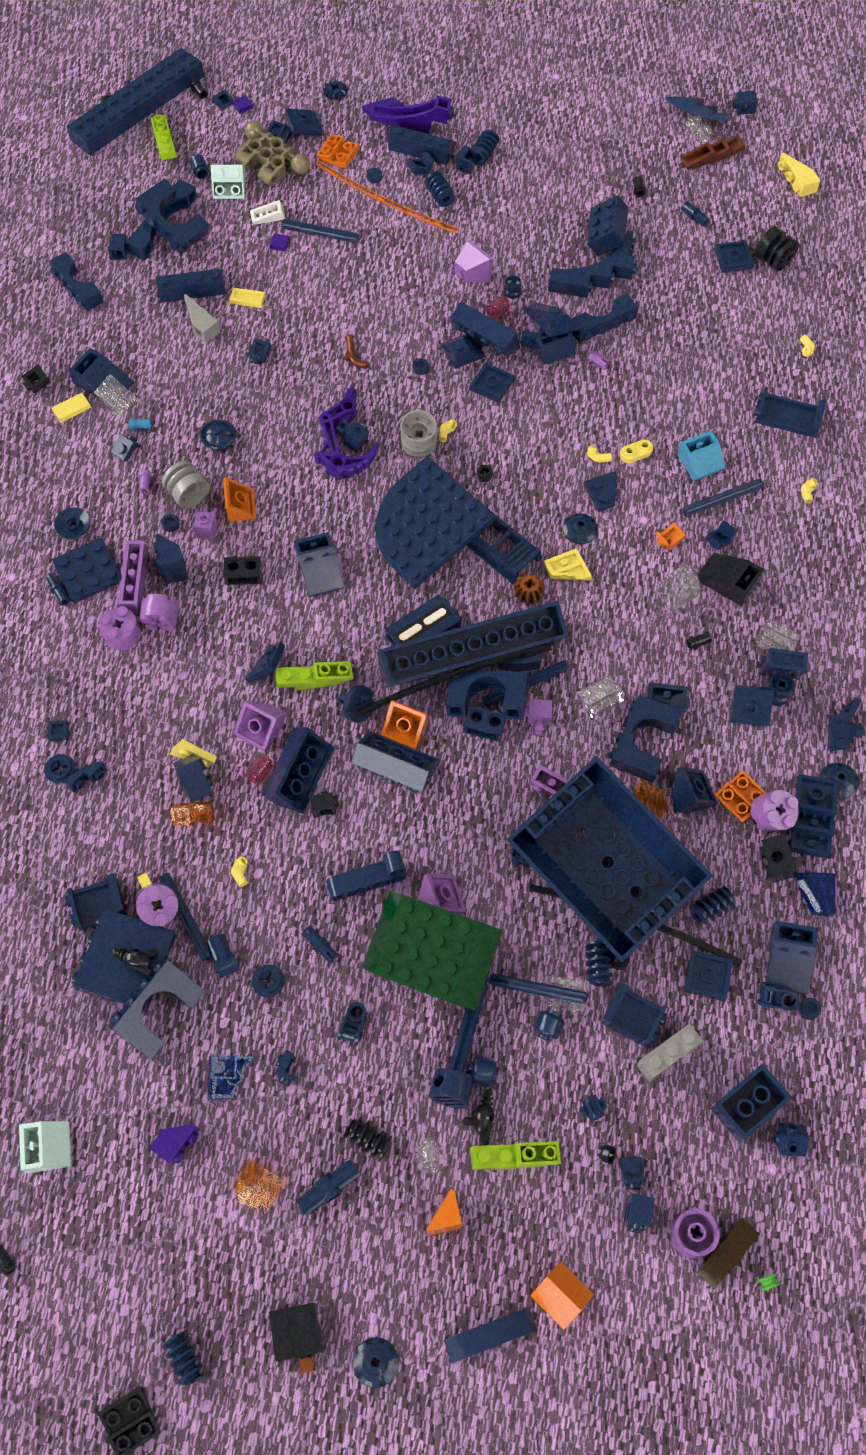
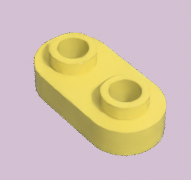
[620,440,653,463]

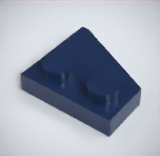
[584,471,616,512]
[245,641,285,684]

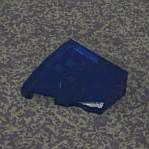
[793,872,836,917]
[207,1055,253,1100]

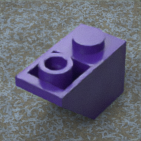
[149,1124,200,1166]

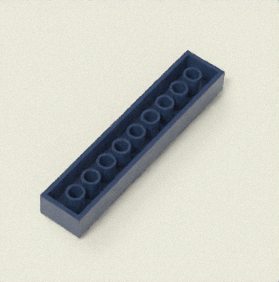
[66,47,204,156]
[377,601,569,688]

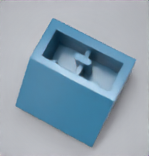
[677,431,725,481]

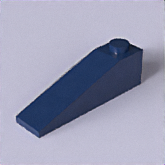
[522,303,582,337]

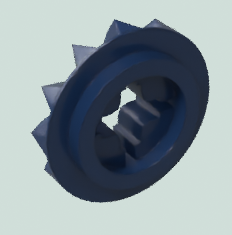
[323,80,348,100]
[44,754,76,784]
[252,965,285,998]

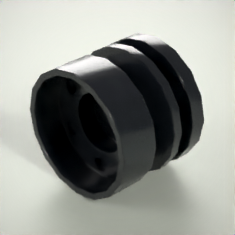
[755,226,799,272]

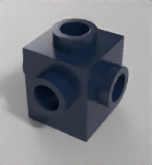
[773,1123,809,1157]

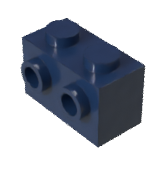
[536,332,576,365]
[173,754,213,803]

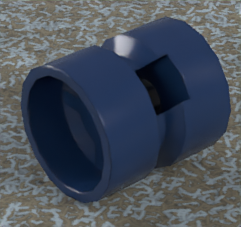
[767,673,795,706]

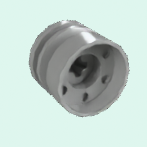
[400,410,437,457]
[162,461,210,509]

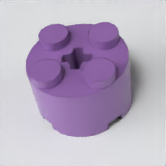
[139,594,180,631]
[99,606,141,650]
[751,790,799,832]
[136,883,178,926]
[670,1208,720,1259]

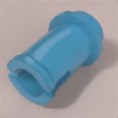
[129,417,151,431]

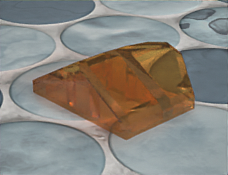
[634,779,668,819]
[233,1159,286,1209]

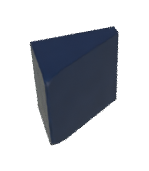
[212,89,233,110]

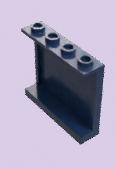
[71,908,176,1013]

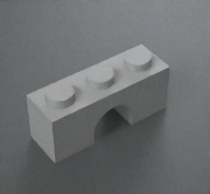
[637,1023,703,1083]

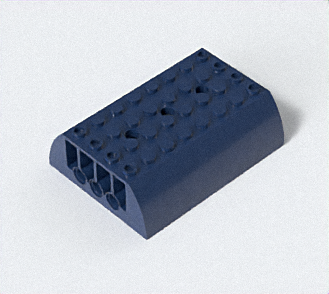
[506,756,713,962]

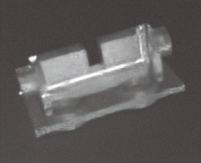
[685,114,715,143]

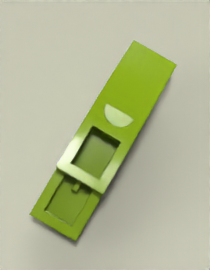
[150,115,177,160]
[274,661,353,691]
[470,1141,561,1171]

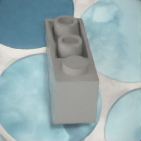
[184,294,220,343]

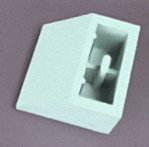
[211,165,245,199]
[19,1121,72,1173]

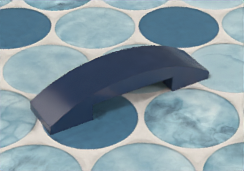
[444,1307,537,1364]

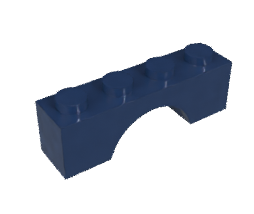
[49,252,104,311]
[572,293,638,343]

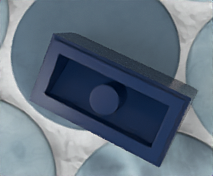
[647,682,687,704]

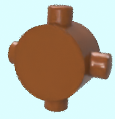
[298,1355,316,1375]

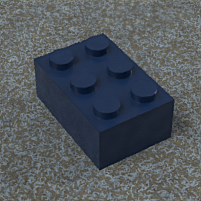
[587,195,629,256]
[711,1063,793,1143]

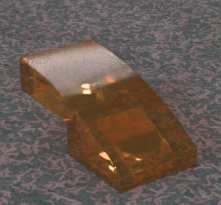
[170,802,215,826]

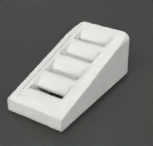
[250,200,286,225]

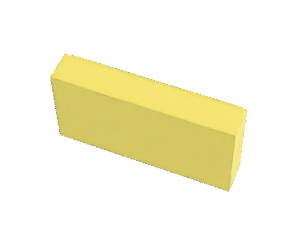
[229,288,266,308]
[52,393,91,423]

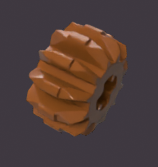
[514,572,545,604]

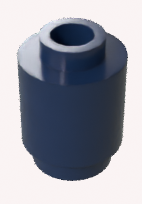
[189,154,209,179]

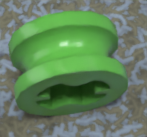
[758,1273,781,1292]

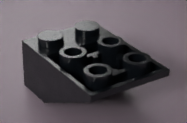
[695,552,765,606]

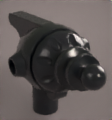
[112,948,158,975]
[463,1089,495,1146]

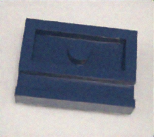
[266,120,292,144]

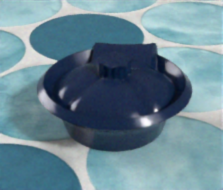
[200,419,236,452]

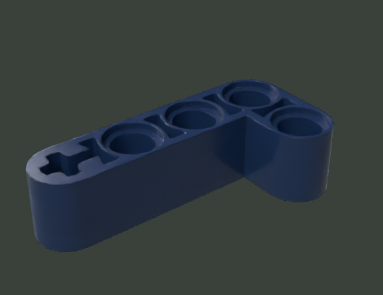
[326,850,407,901]

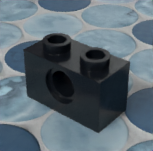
[759,834,798,882]

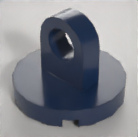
[337,685,374,723]

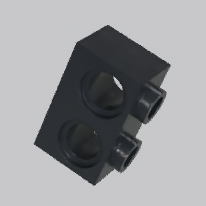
[223,555,262,585]

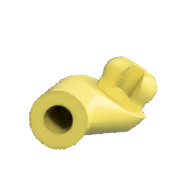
[800,335,815,357]
[438,419,457,442]
[587,446,612,463]
[801,478,818,503]
[231,856,248,887]

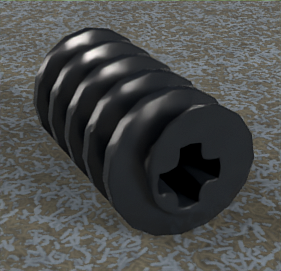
[343,1116,392,1162]

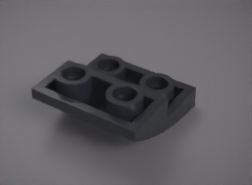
[97,1385,161,1455]

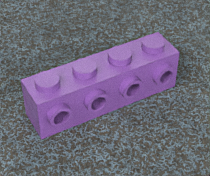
[117,541,148,615]
[530,764,569,799]

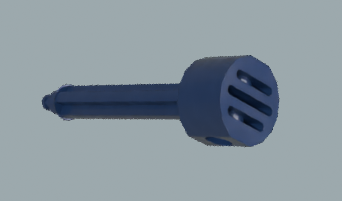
[428,979,488,1109]

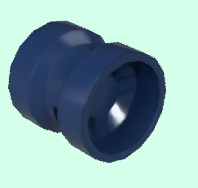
[504,275,521,299]

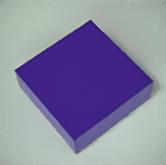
[232,95,253,114]
[270,233,290,252]

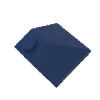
[441,334,485,369]
[671,767,718,814]

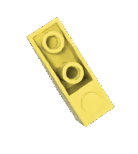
[778,153,820,197]

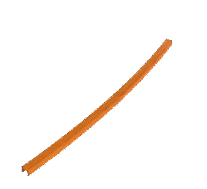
[314,160,459,234]

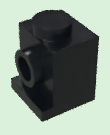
[22,365,51,394]
[309,792,339,818]

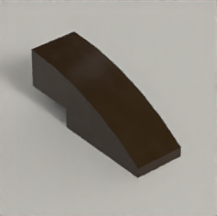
[696,1218,760,1289]

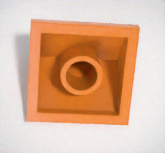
[223,477,256,522]
[381,700,428,749]
[427,1189,462,1236]
[530,1261,594,1330]

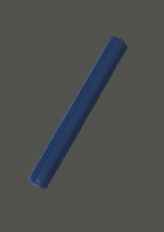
[282,219,359,243]
[682,479,763,517]
[482,661,568,707]
[159,873,212,961]
[489,973,588,1004]

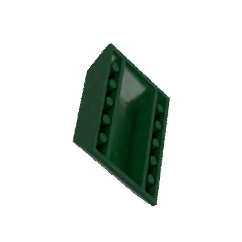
[362,890,503,1011]

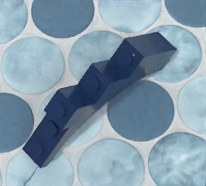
[548,230,637,298]

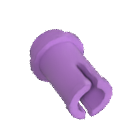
[588,350,610,370]
[138,470,152,494]

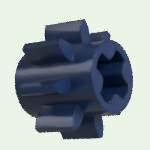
[579,1094,607,1122]

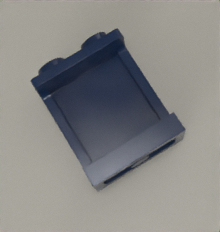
[759,648,808,679]
[65,873,127,931]
[601,982,668,1047]

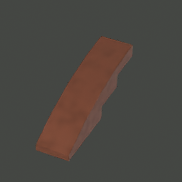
[680,135,745,170]

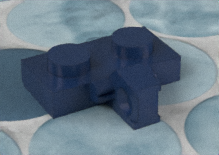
[828,712,865,752]

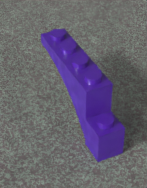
[369,95,452,134]

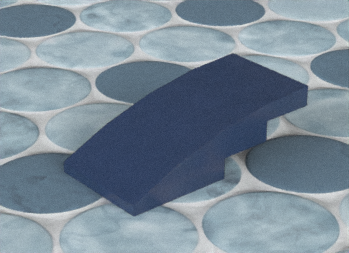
[665,97,732,121]
[789,774,838,859]

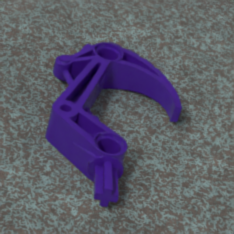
[314,386,379,479]

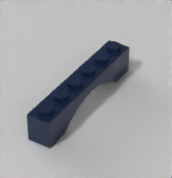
[126,179,197,261]

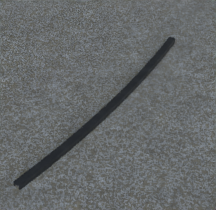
[358,643,553,716]
[529,884,743,966]

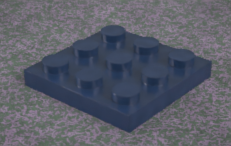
[52,538,122,604]

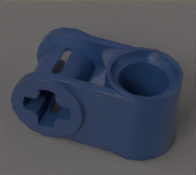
[757,982,800,1011]
[337,1002,367,1046]

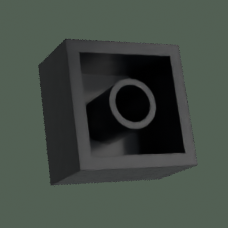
[269,1302,324,1362]

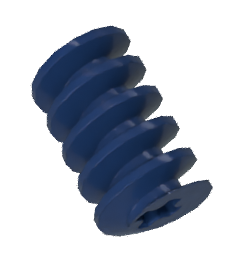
[470,129,500,165]
[425,171,456,207]
[689,885,736,925]
[585,940,613,986]
[162,1330,207,1386]

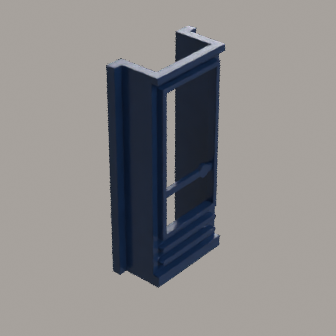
[466,499,543,584]

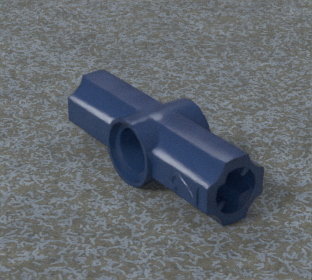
[296,1159,361,1217]

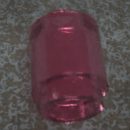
[486,296,510,320]
[245,755,273,784]

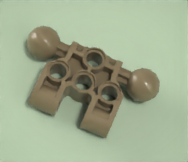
[234,121,310,187]

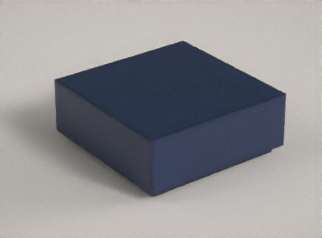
[48,720,69,741]

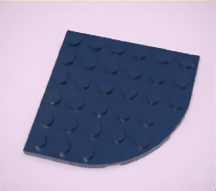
[375,456,496,590]

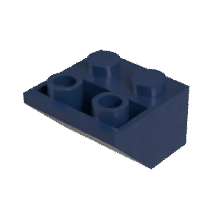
[153,534,188,584]

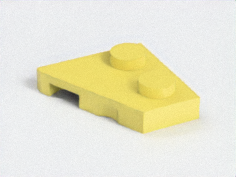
[543,549,592,581]
[170,739,217,767]

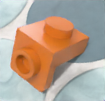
[655,522,687,550]

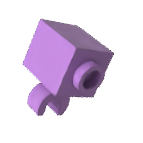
[193,505,218,540]
[524,699,552,736]

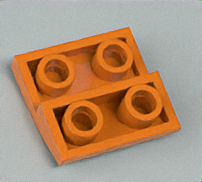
[316,135,360,169]
[714,770,766,823]

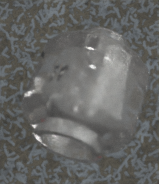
[415,1139,444,1174]

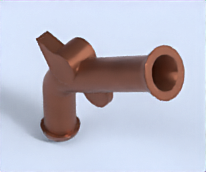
[342,334,368,369]

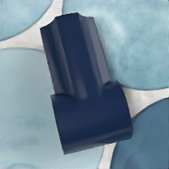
[208,934,240,978]

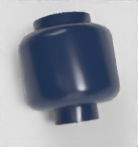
[534,1008,565,1042]
[466,1056,499,1088]

